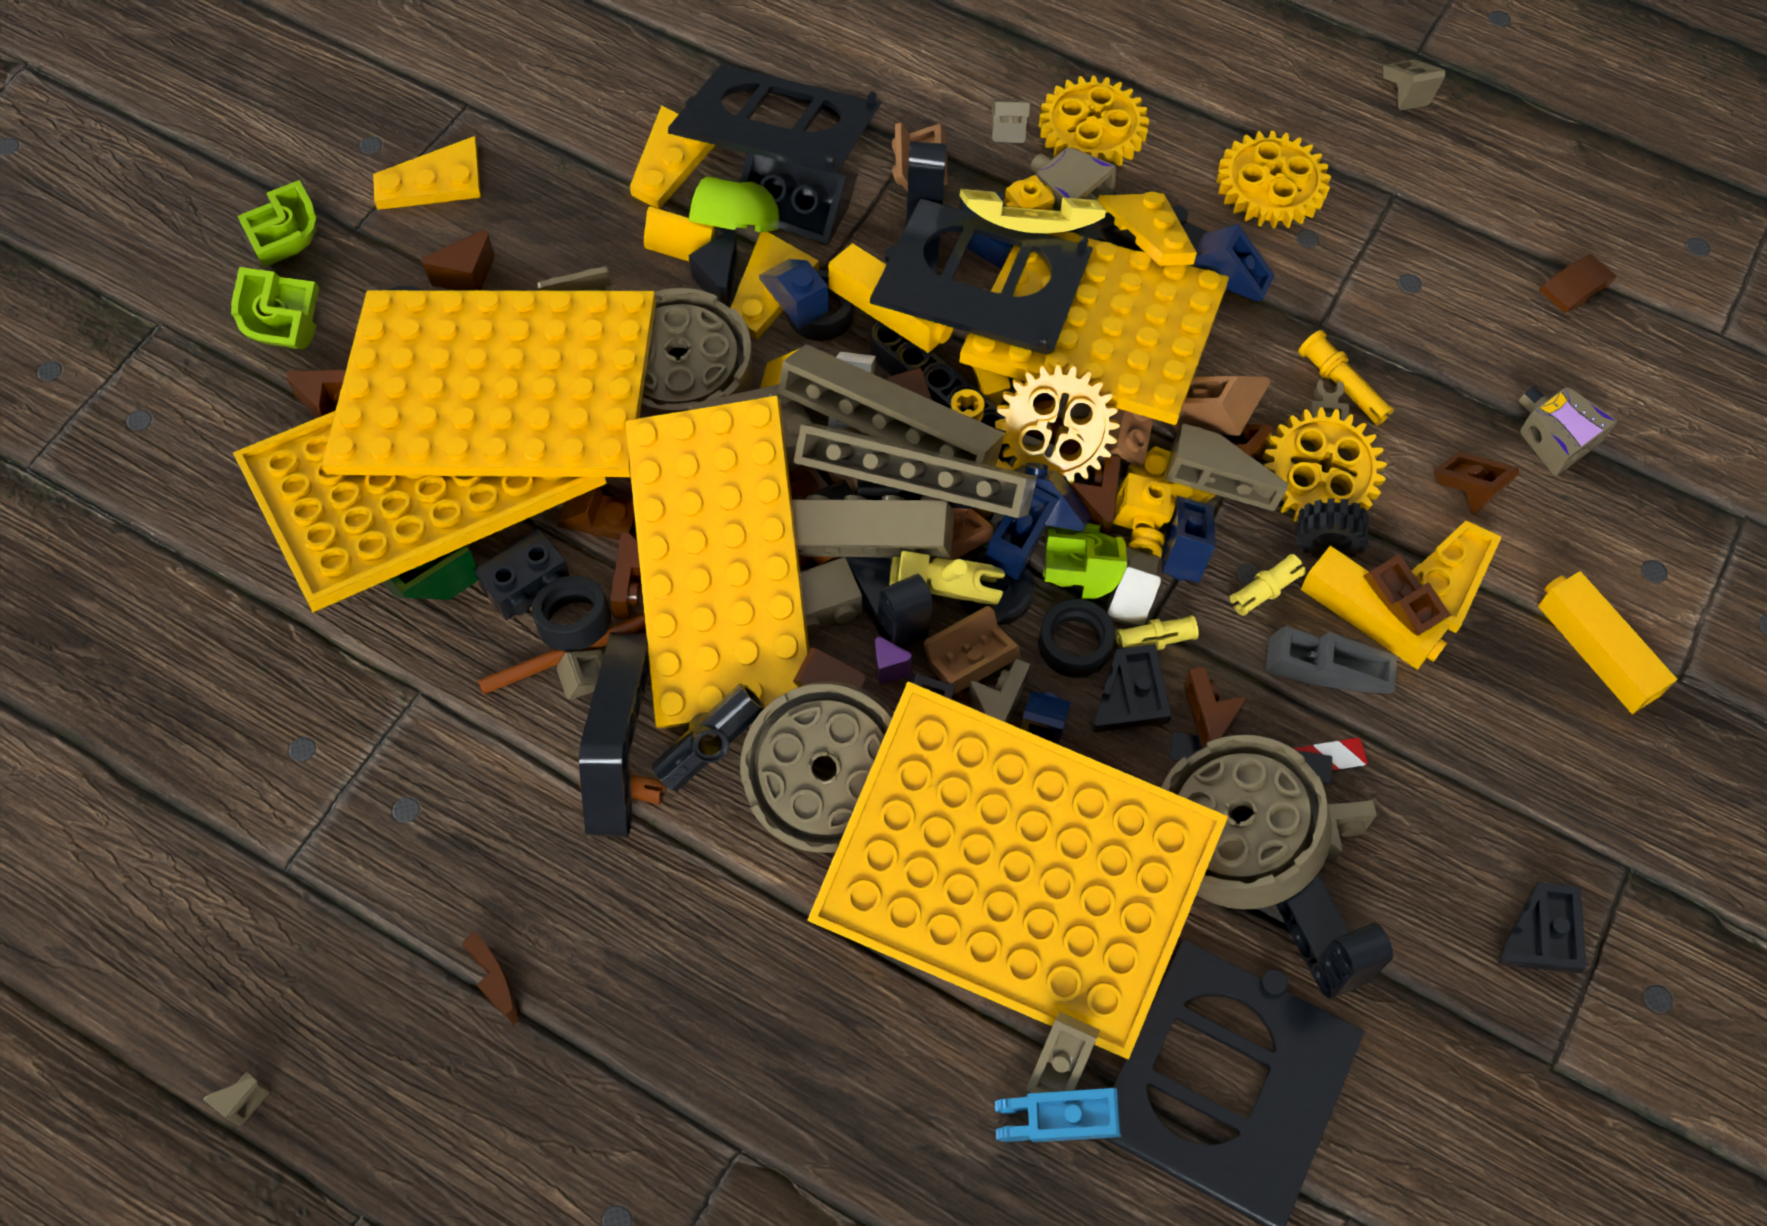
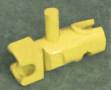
[889,551,1005,605]

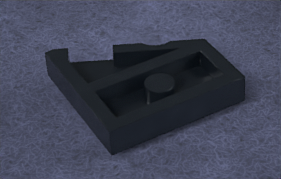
[1093,644,1172,732]
[1497,882,1586,973]

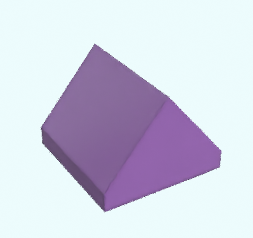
[875,637,912,685]

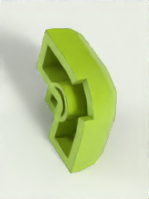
[689,176,779,232]
[237,180,317,269]
[231,267,319,350]
[1043,523,1127,599]

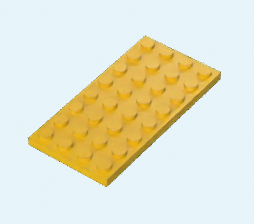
[625,396,809,729]

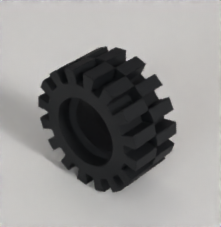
[1297,498,1369,558]

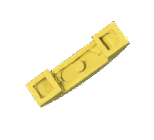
[959,189,1106,233]

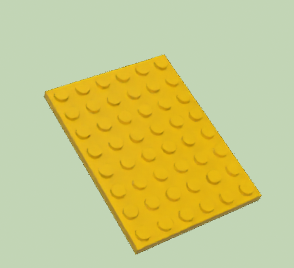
[321,290,656,477]
[233,411,606,613]
[807,682,1228,1060]

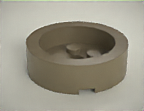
[639,288,754,419]
[740,681,894,853]
[1161,735,1332,909]

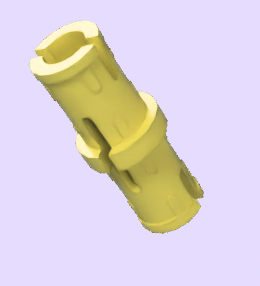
[1229,554,1306,616]
[1116,615,1199,650]

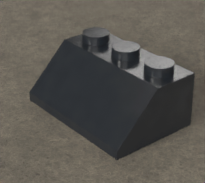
[740,153,858,244]

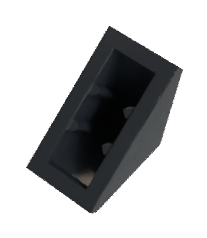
[688,230,738,307]

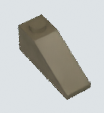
[1166,423,1288,511]

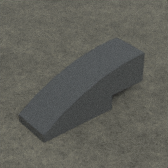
[1266,626,1397,694]

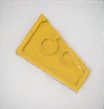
[630,105,715,209]
[373,136,481,210]
[1097,192,1197,266]
[730,232,819,340]
[1411,521,1502,633]

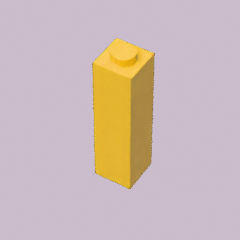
[828,243,954,353]
[1300,546,1450,670]
[1538,571,1678,715]

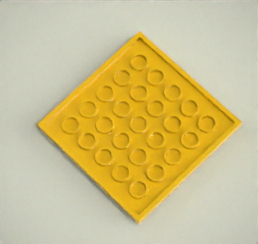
[959,231,1229,425]

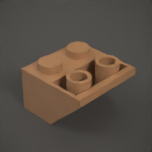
[1172,376,1270,435]

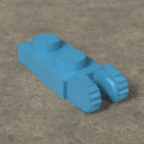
[995,1088,1122,1142]

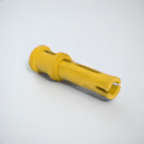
[1298,330,1394,426]

